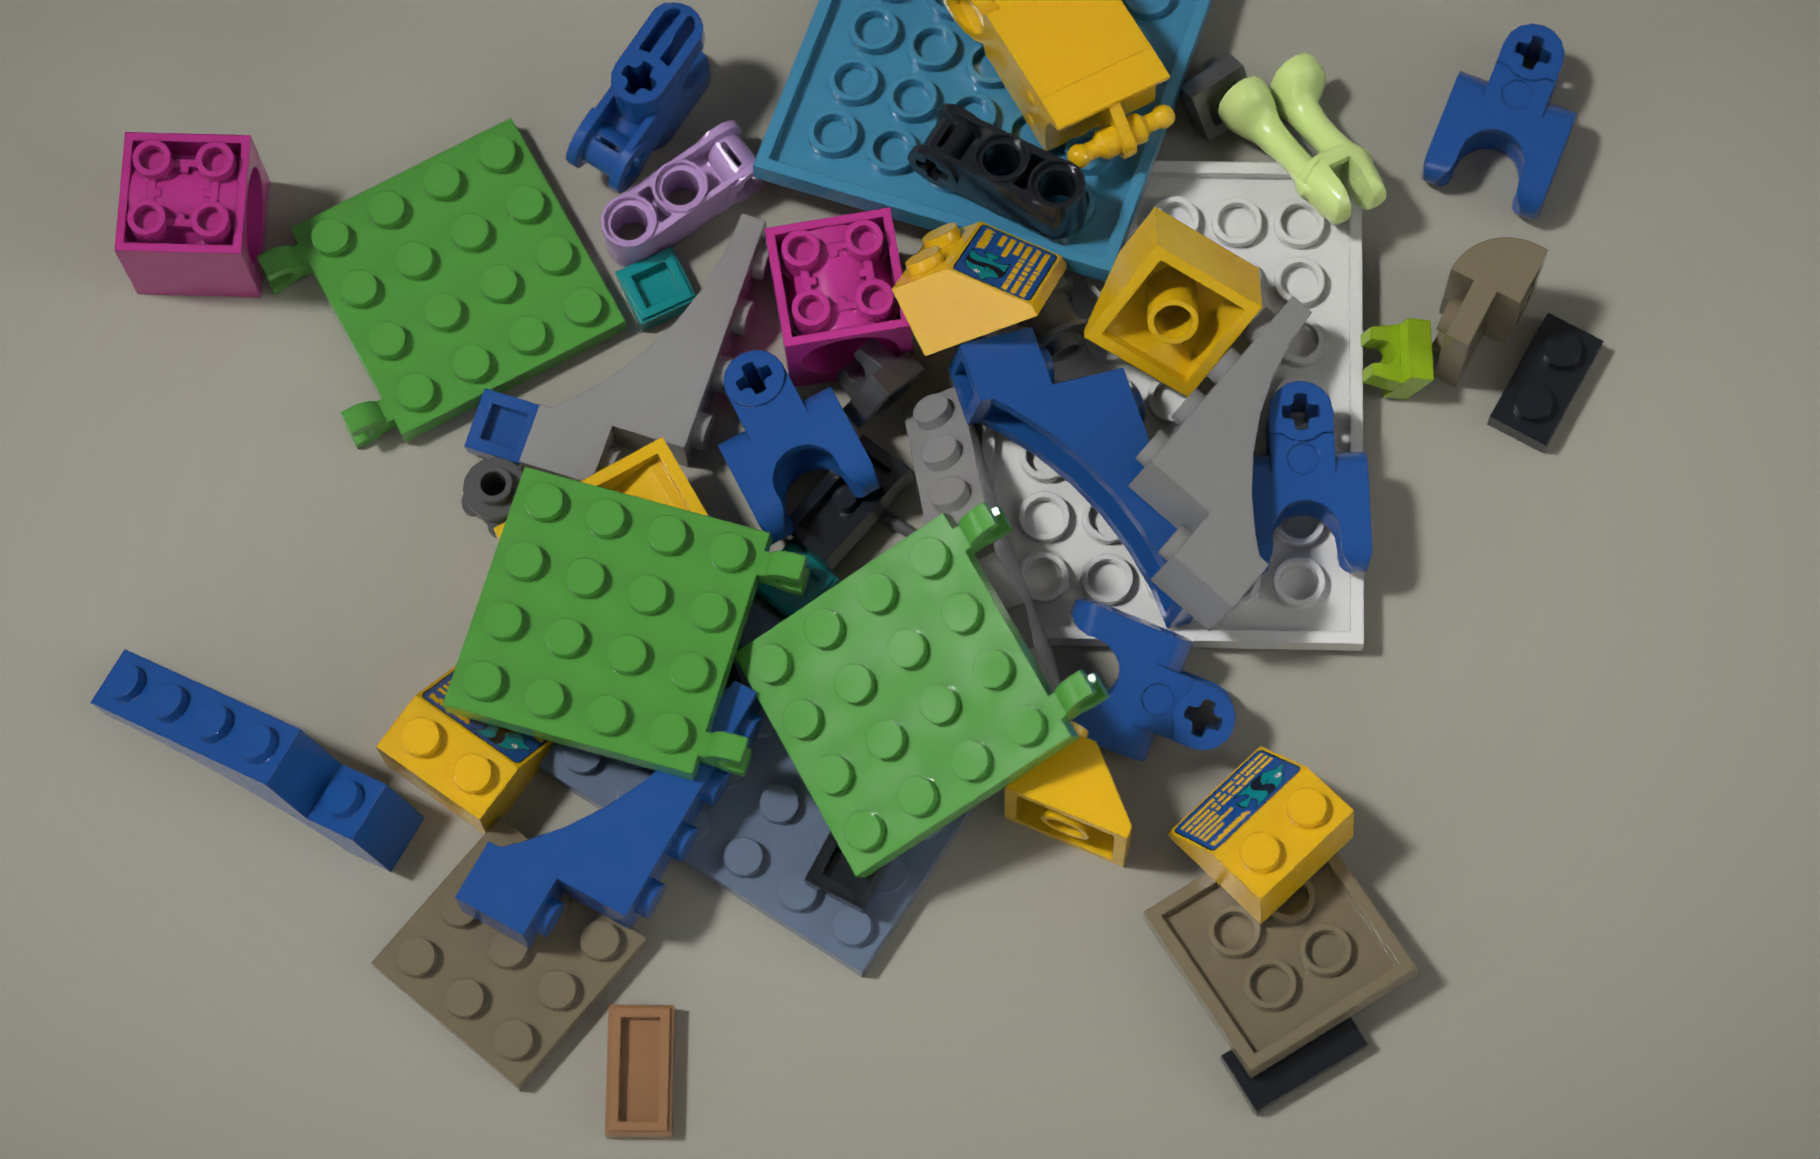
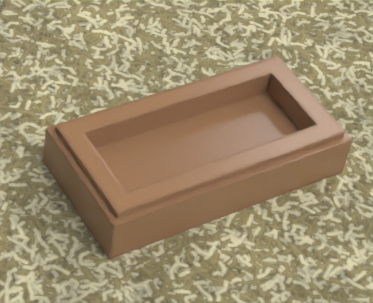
[605,1005,675,1139]

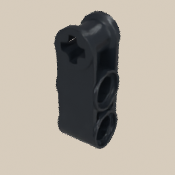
[908,103,1087,239]

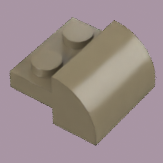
[1432,237,1548,387]

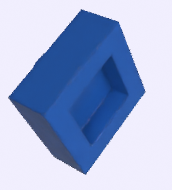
[464,388,540,469]

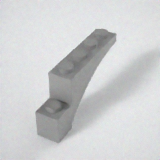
[519,213,770,481]
[1128,296,1312,631]
[902,387,1060,692]

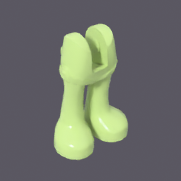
[1218,53,1386,225]

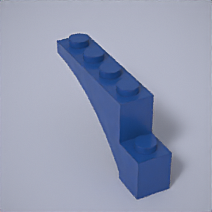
[948,327,1194,629]
[90,649,425,872]
[455,680,764,949]

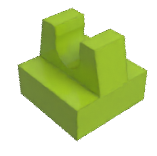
[1360,318,1434,400]

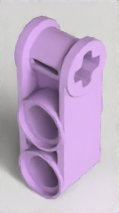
[601,120,767,267]

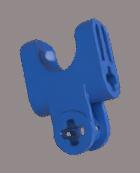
[566,2,711,194]
[1421,24,1577,220]
[718,350,882,545]
[1252,381,1372,575]
[1071,598,1236,762]

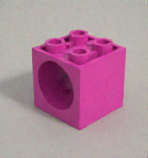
[114,132,270,297]
[765,207,913,388]

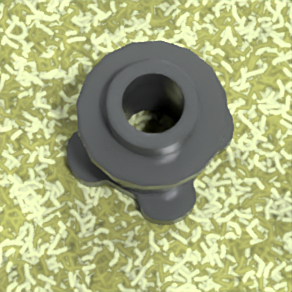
[1016,277,1088,362]
[461,457,522,538]

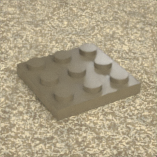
[371,816,649,1091]
[1143,853,1417,1078]

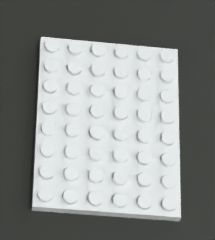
[982,161,1364,651]

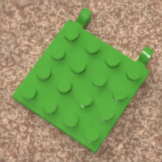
[256,118,627,449]
[443,467,810,781]
[735,502,1110,877]

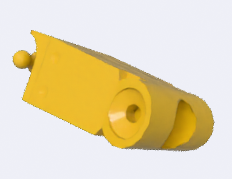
[943,0,1175,169]

